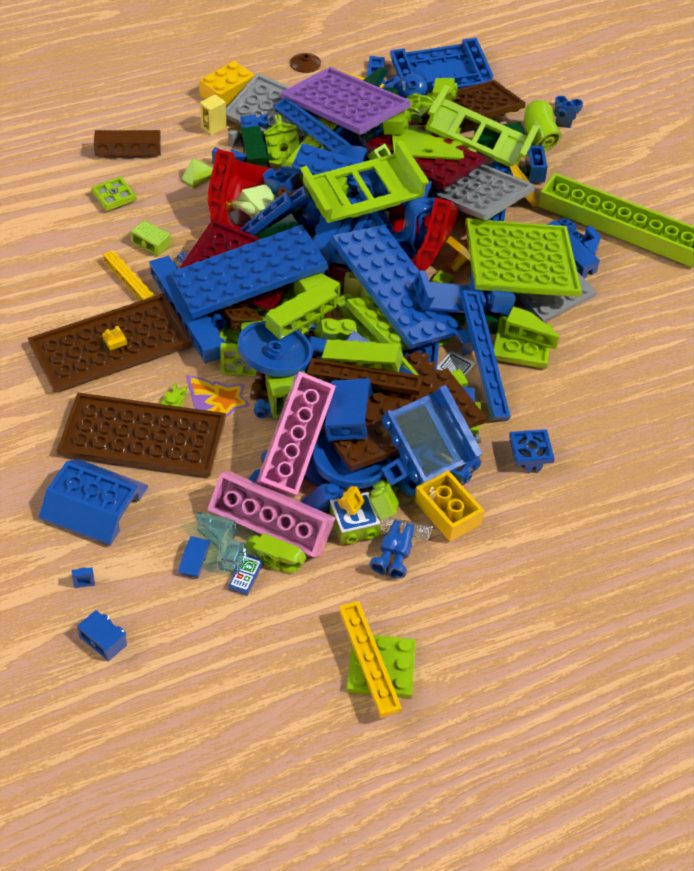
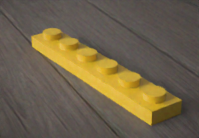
[339,601,402,718]

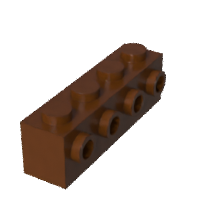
[94,130,161,156]

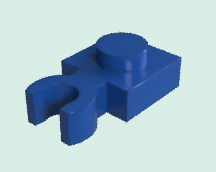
[240,114,269,128]

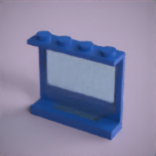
[381,385,483,486]

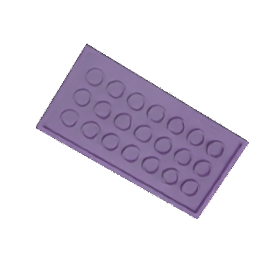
[280,67,411,135]

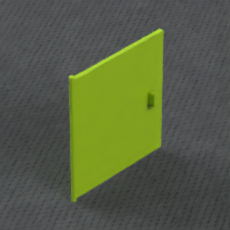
[392,125,464,160]

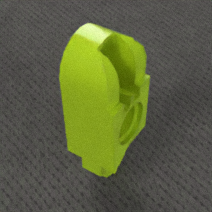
[246,533,306,574]

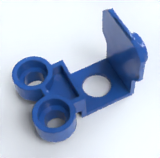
[554,96,583,128]

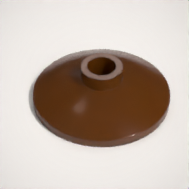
[290,53,321,73]

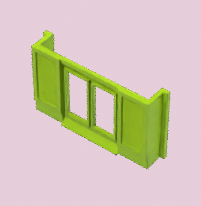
[425,84,539,167]
[300,141,429,223]

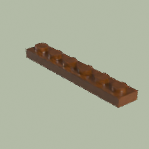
[307,358,423,395]

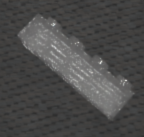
[380,517,433,541]

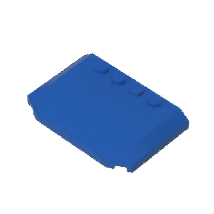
[389,37,493,93]

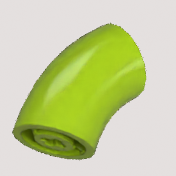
[524,100,562,151]

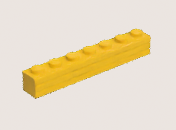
[103,250,154,301]

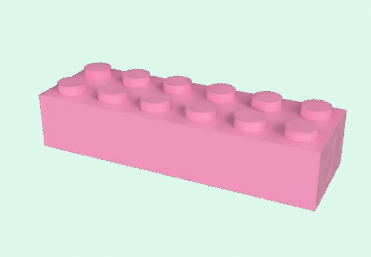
[256,372,336,498]
[207,471,336,557]

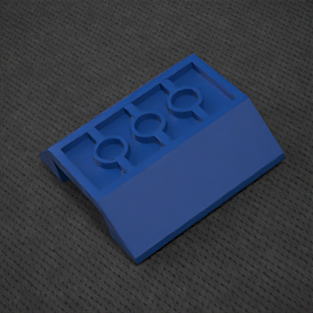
[39,459,148,546]

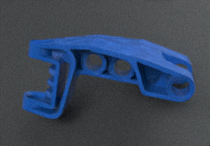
[345,198,435,272]

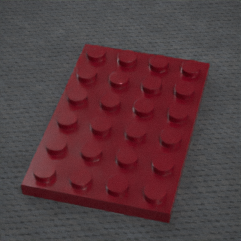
[366,120,485,190]
[179,219,291,312]

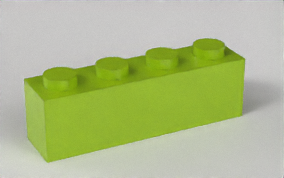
[265,282,338,340]
[322,339,403,372]

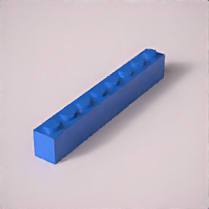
[149,255,226,364]

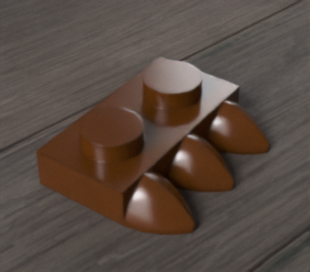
[404,351,441,376]

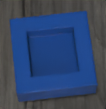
[72,567,95,588]

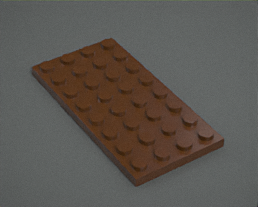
[417,80,525,128]
[28,293,193,393]
[321,368,487,472]
[57,392,226,477]

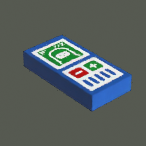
[228,554,263,596]

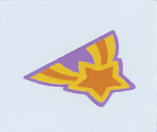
[186,375,250,417]

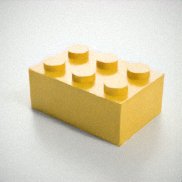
[199,61,255,107]
[415,470,484,542]

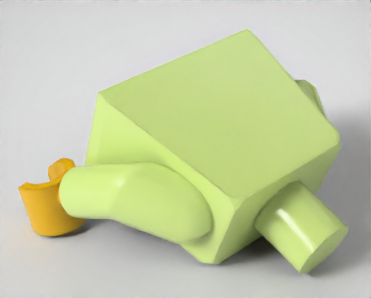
[226,184,277,219]

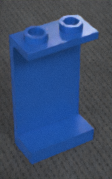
[412,271,486,313]
[325,378,373,441]

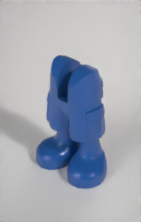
[369,520,414,579]

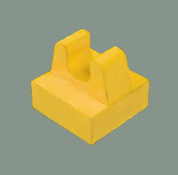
[102,326,127,350]
[337,486,365,515]

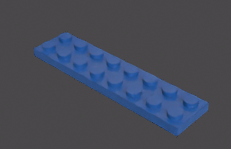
[291,143,432,205]

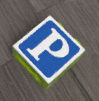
[330,492,380,545]

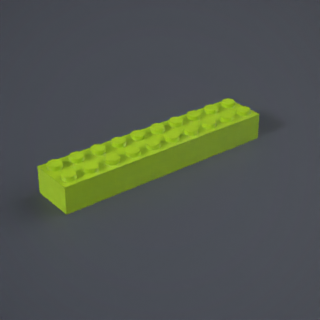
[538,172,694,268]

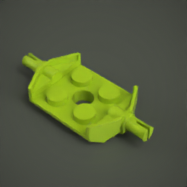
[406,92,436,123]
[264,115,300,170]

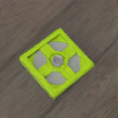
[91,176,137,211]
[220,343,257,376]

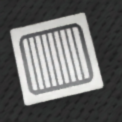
[437,351,475,376]

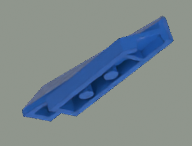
[239,185,313,236]

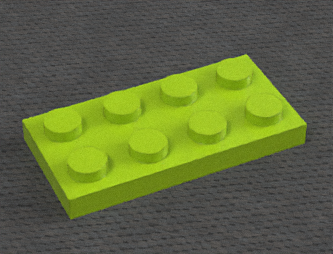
[344,296,412,351]

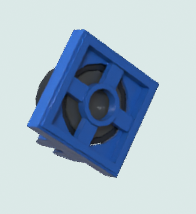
[509,429,555,473]

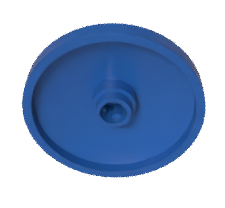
[237,321,313,377]
[312,433,391,489]

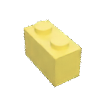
[200,94,227,136]

